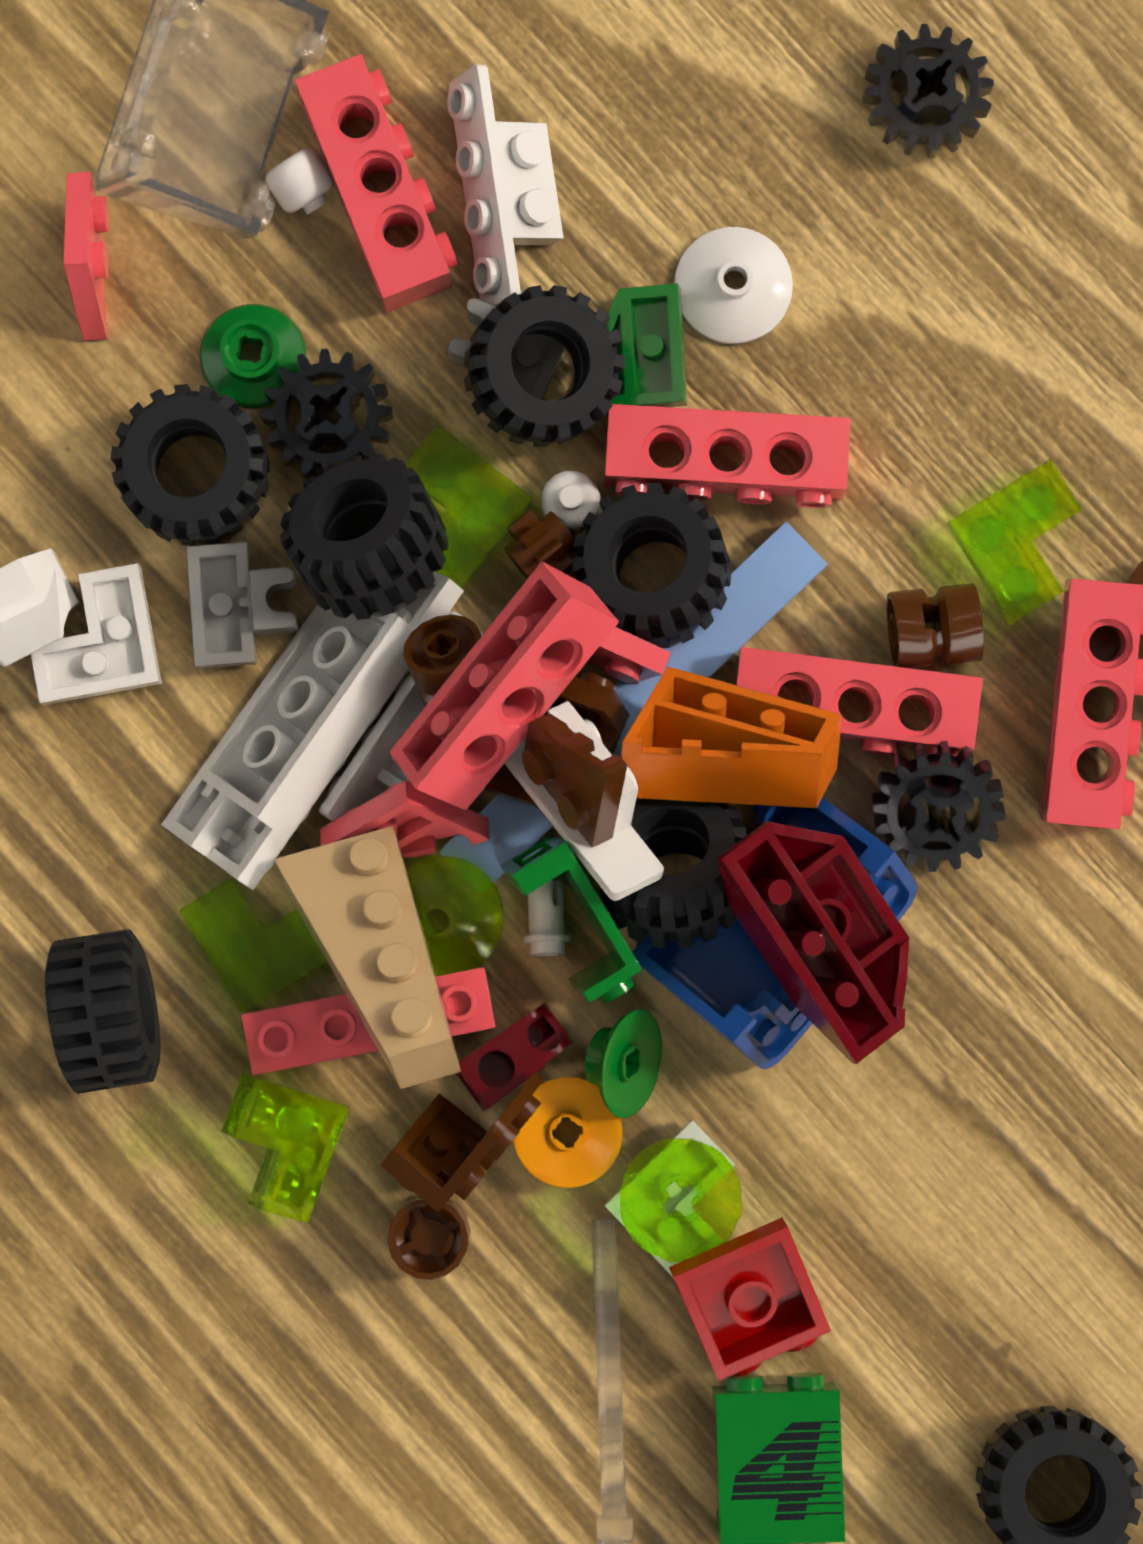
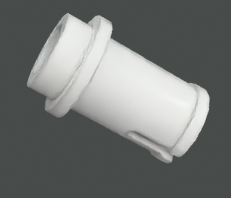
[523,880,571,957]

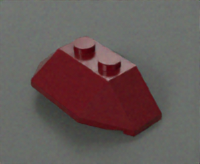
[717,822,909,1064]

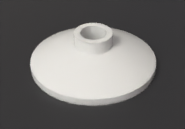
[674,227,793,345]

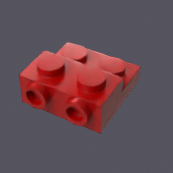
[669,1217,831,1381]

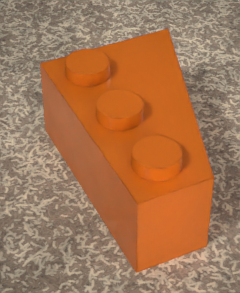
[621,667,842,808]

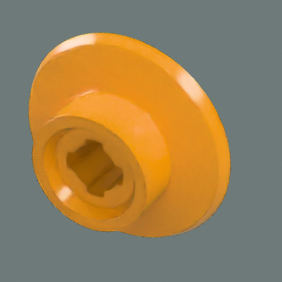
[513,1077,623,1188]

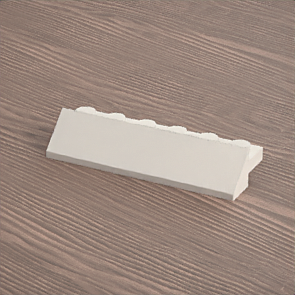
[161,571,464,890]

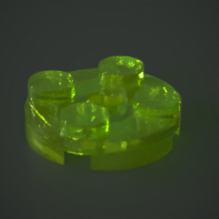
[619,1138,742,1262]

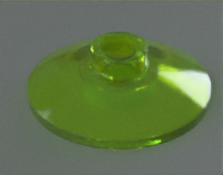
[406,856,504,976]

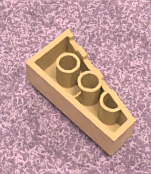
[274,826,461,1089]

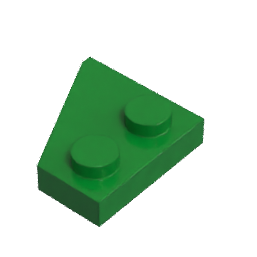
[606,283,688,413]

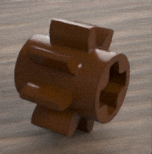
[504,509,575,579]

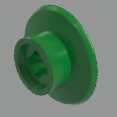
[200,304,306,409]
[585,1009,662,1118]

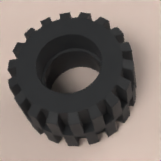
[463,285,625,447]
[111,384,270,546]
[280,454,448,620]
[572,483,731,648]
[599,798,747,949]
[45,929,161,1094]
[975,1406,1143,1544]

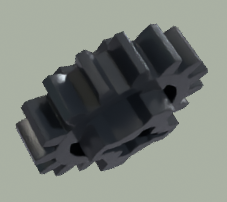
[862,24,994,158]
[261,349,393,479]
[872,741,1006,872]

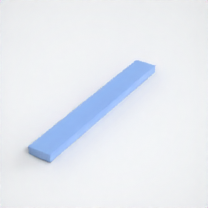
[439,521,828,896]

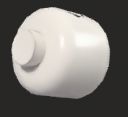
[265,148,333,215]
[541,471,600,533]

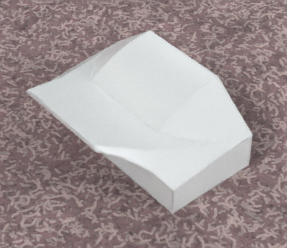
[0,548,81,668]

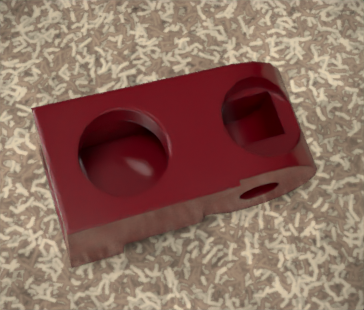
[455,1003,574,1111]

